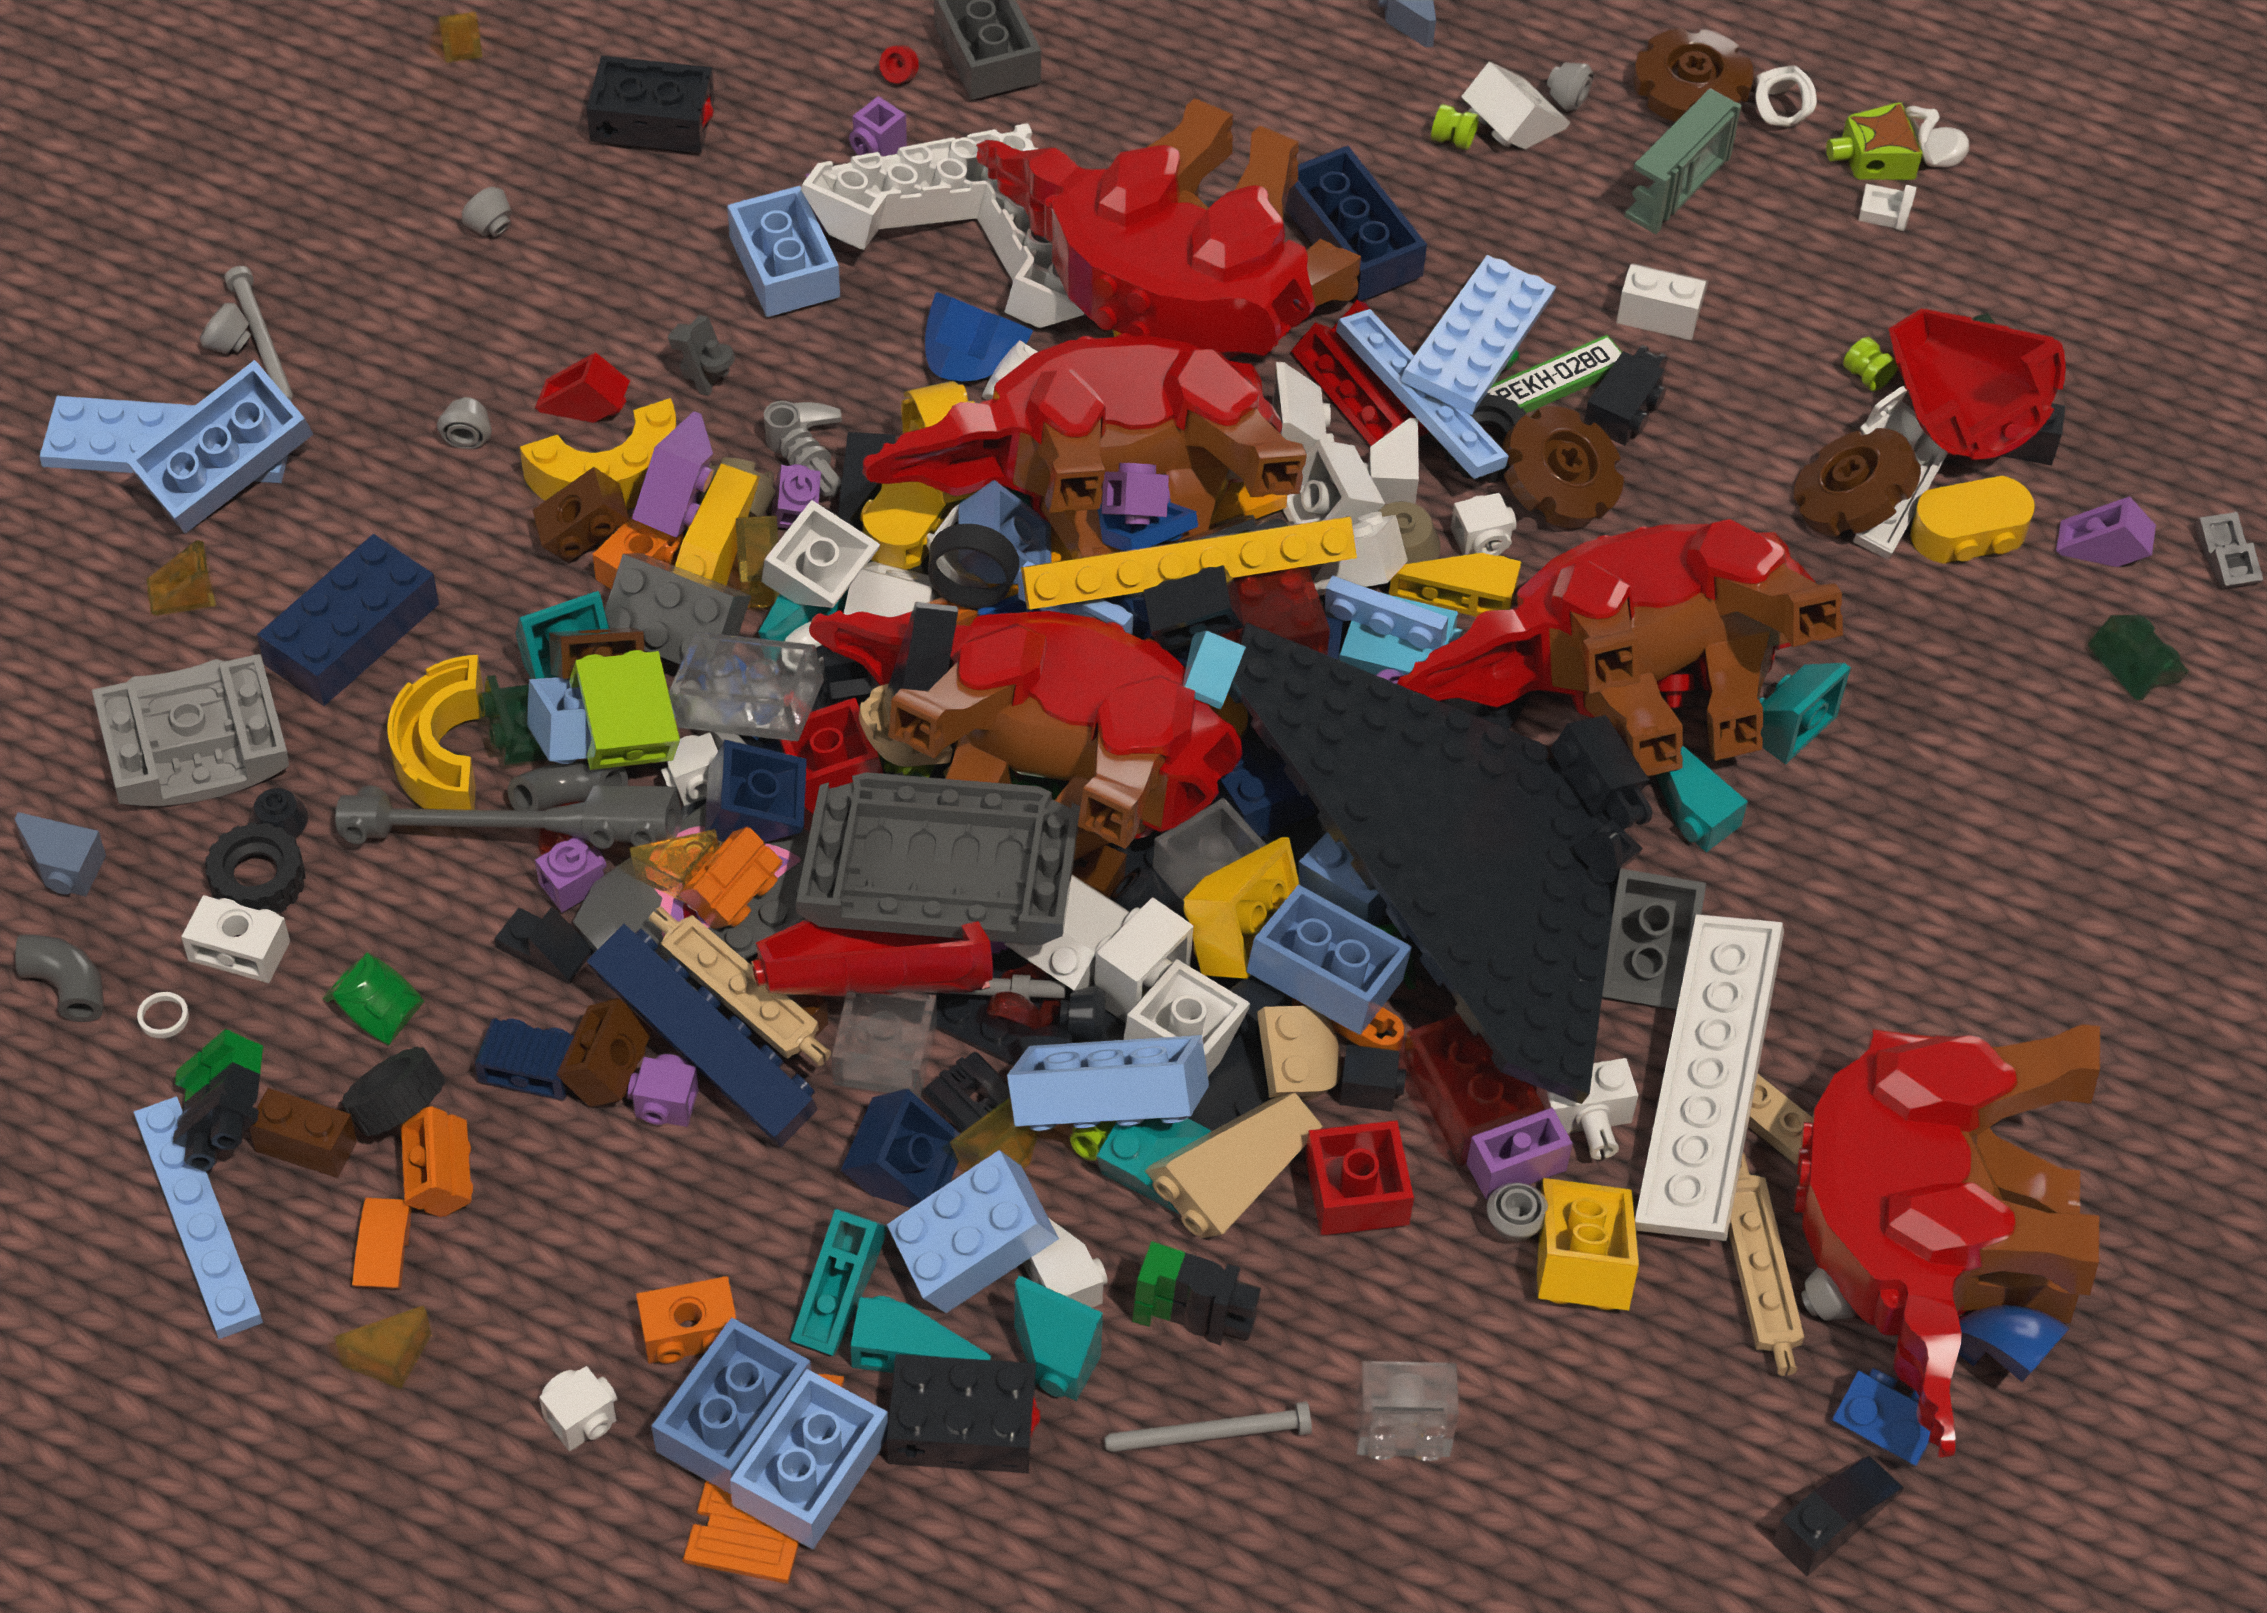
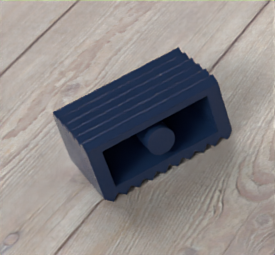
[475,1018,574,1101]

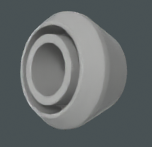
[1547,62,1594,111]
[462,187,512,237]
[199,303,251,354]
[437,397,492,449]
[1487,1182,1548,1242]
[1801,1267,1857,1321]

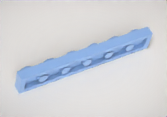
[1336,309,1509,479]
[134,1096,263,1339]

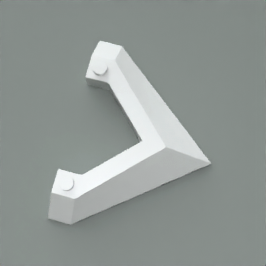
[801,123,1085,328]

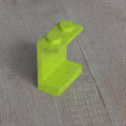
[569,650,680,770]

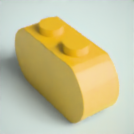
[1910,476,2035,564]
[860,482,960,570]

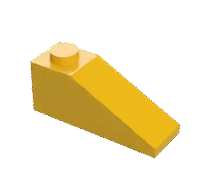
[675,463,760,586]
[1389,553,1521,617]

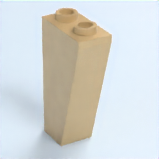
[1145,1093,1323,1238]

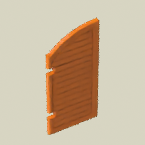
[682,1374,844,1584]

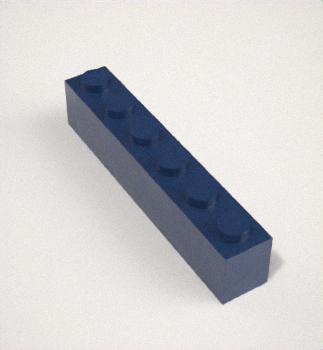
[587,924,818,1148]

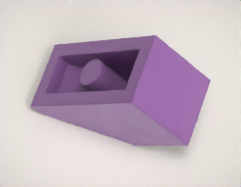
[2056,496,2156,567]

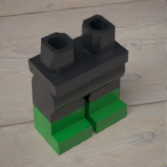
[173,1029,263,1171]
[1132,1241,1261,1345]

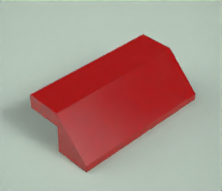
[1291,300,1429,446]

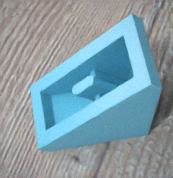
[1183,631,1246,709]

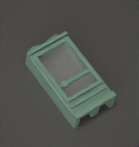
[1625,88,1742,235]

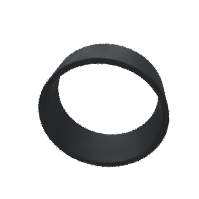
[928,524,1020,608]

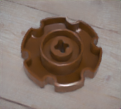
[1633,28,1754,122]
[1502,406,1624,528]
[1794,428,1921,536]

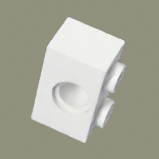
[181,895,290,983]

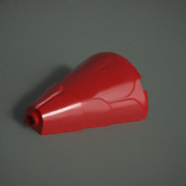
[1888,308,2066,459]
[752,919,993,997]

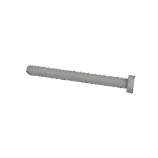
[224,266,293,401]
[1104,1401,1312,1452]

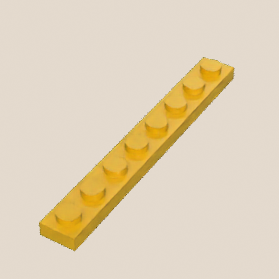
[1021,516,1357,610]

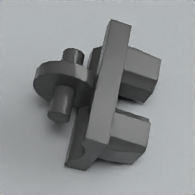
[668,315,735,396]

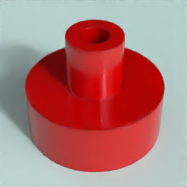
[879,45,919,83]
[1656,674,1695,708]

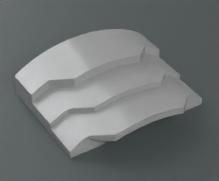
[92,654,289,806]

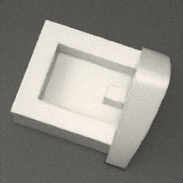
[1858,184,1917,231]

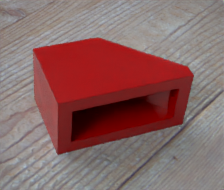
[535,352,630,423]

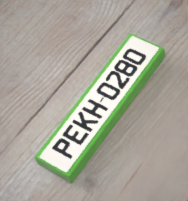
[1487,335,1622,413]

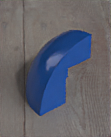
[925,292,1033,381]
[1958,1305,2070,1382]

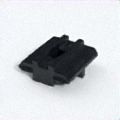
[923,1052,1013,1143]

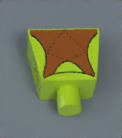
[1826,102,1922,180]

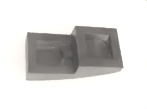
[2194,512,2264,588]

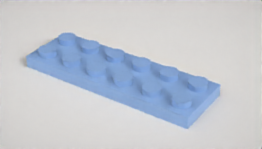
[1401,255,1556,415]
[39,396,288,483]

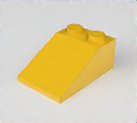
[1183,837,1300,979]
[1537,1178,1639,1311]

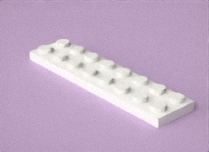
[1635,914,1784,1241]

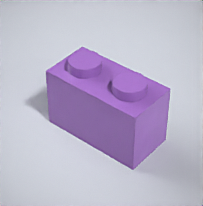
[1467,1107,1573,1200]

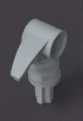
[764,401,842,498]

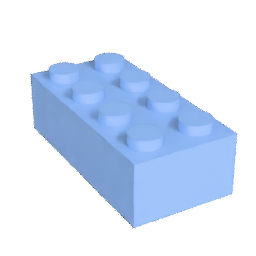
[125,360,314,534]
[1007,1035,1209,1131]

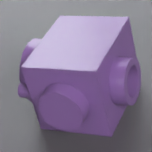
[849,96,907,157]
[1102,463,1170,525]
[770,464,821,529]
[535,837,607,912]
[628,1054,699,1127]

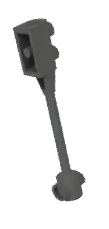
[335,785,683,849]

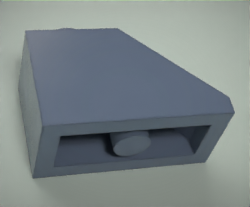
[1377,0,1436,47]
[14,812,106,896]

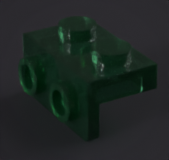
[2088,615,2189,700]
[478,675,548,765]

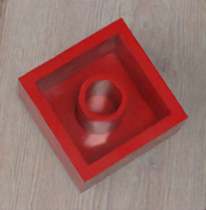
[775,698,883,814]
[1305,1120,1414,1235]

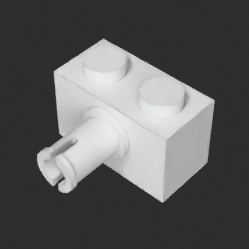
[1535,1058,1638,1160]

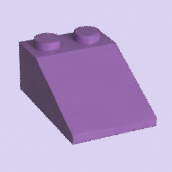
[632,411,714,538]

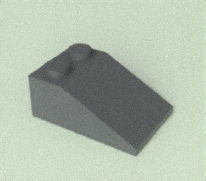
[1602,868,1706,1010]

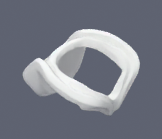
[1755,66,1817,128]
[1906,106,1969,167]

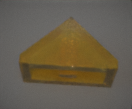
[437,12,483,63]
[146,540,216,616]
[629,829,719,904]
[334,1305,432,1389]

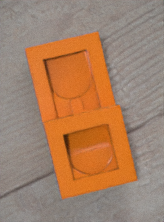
[352,1198,412,1290]

